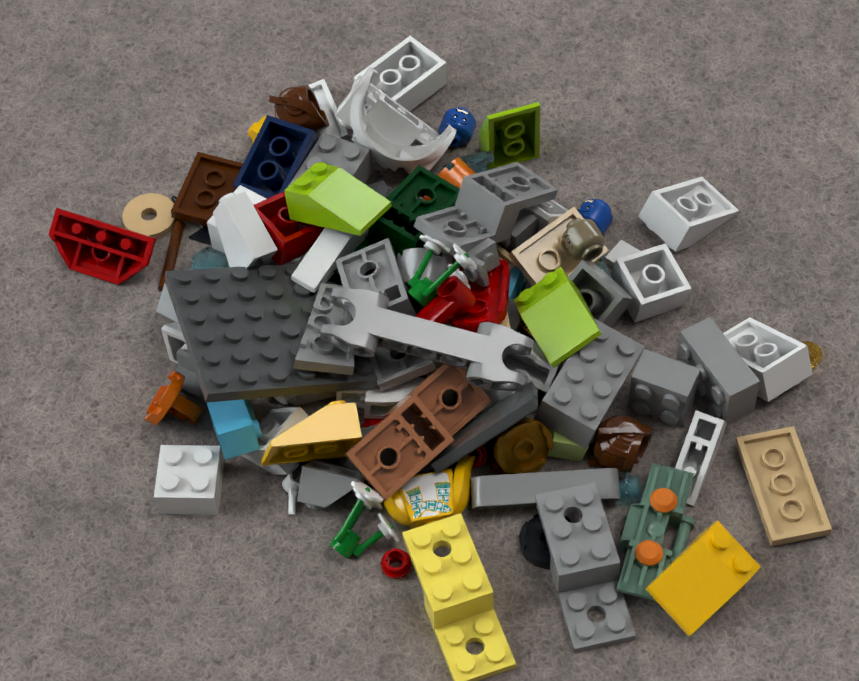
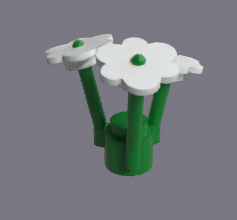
[407,235,477,308]
[330,481,401,559]

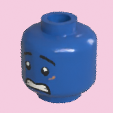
[439,107,476,147]
[577,199,613,235]

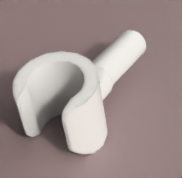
[282,472,301,515]

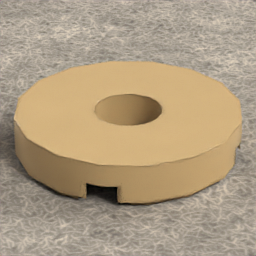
[122,193,177,239]

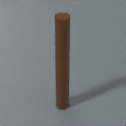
[158,221,185,291]

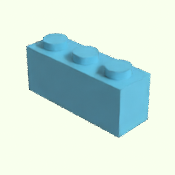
[205,399,262,460]

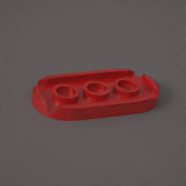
[449,259,510,333]

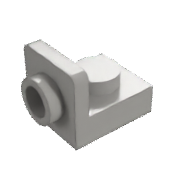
[464,238,500,287]

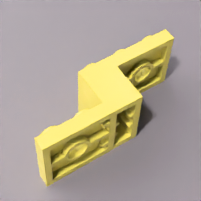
[402,513,516,681]

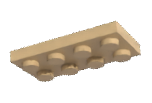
[735,426,832,547]

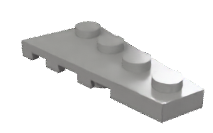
[293,283,355,375]

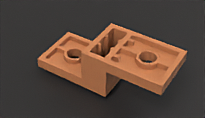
[345,364,491,501]

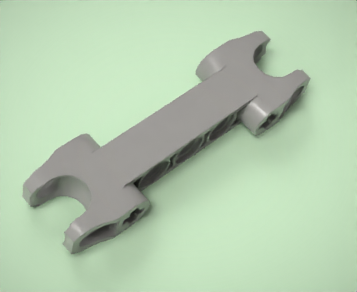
[320,288,534,392]

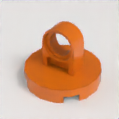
[144,370,202,426]

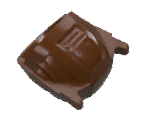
[268,85,329,133]
[588,416,654,473]

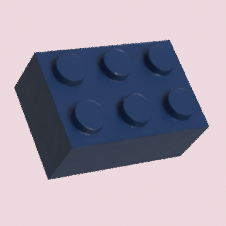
[233,115,319,199]

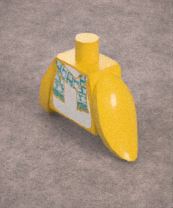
[379,455,476,529]

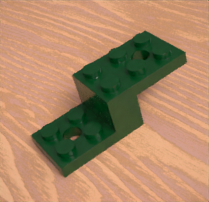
[333,165,460,283]

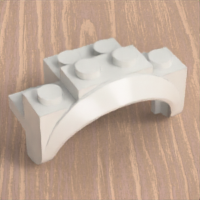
[336,67,457,174]

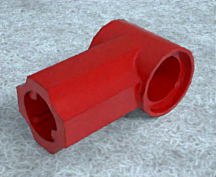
[415,276,476,324]

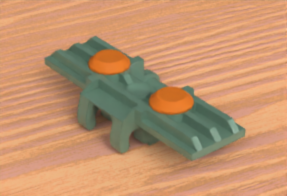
[616,463,696,602]

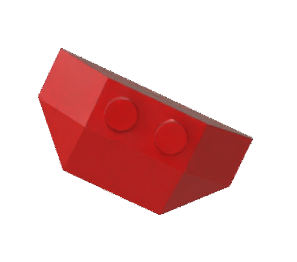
[48,208,156,285]

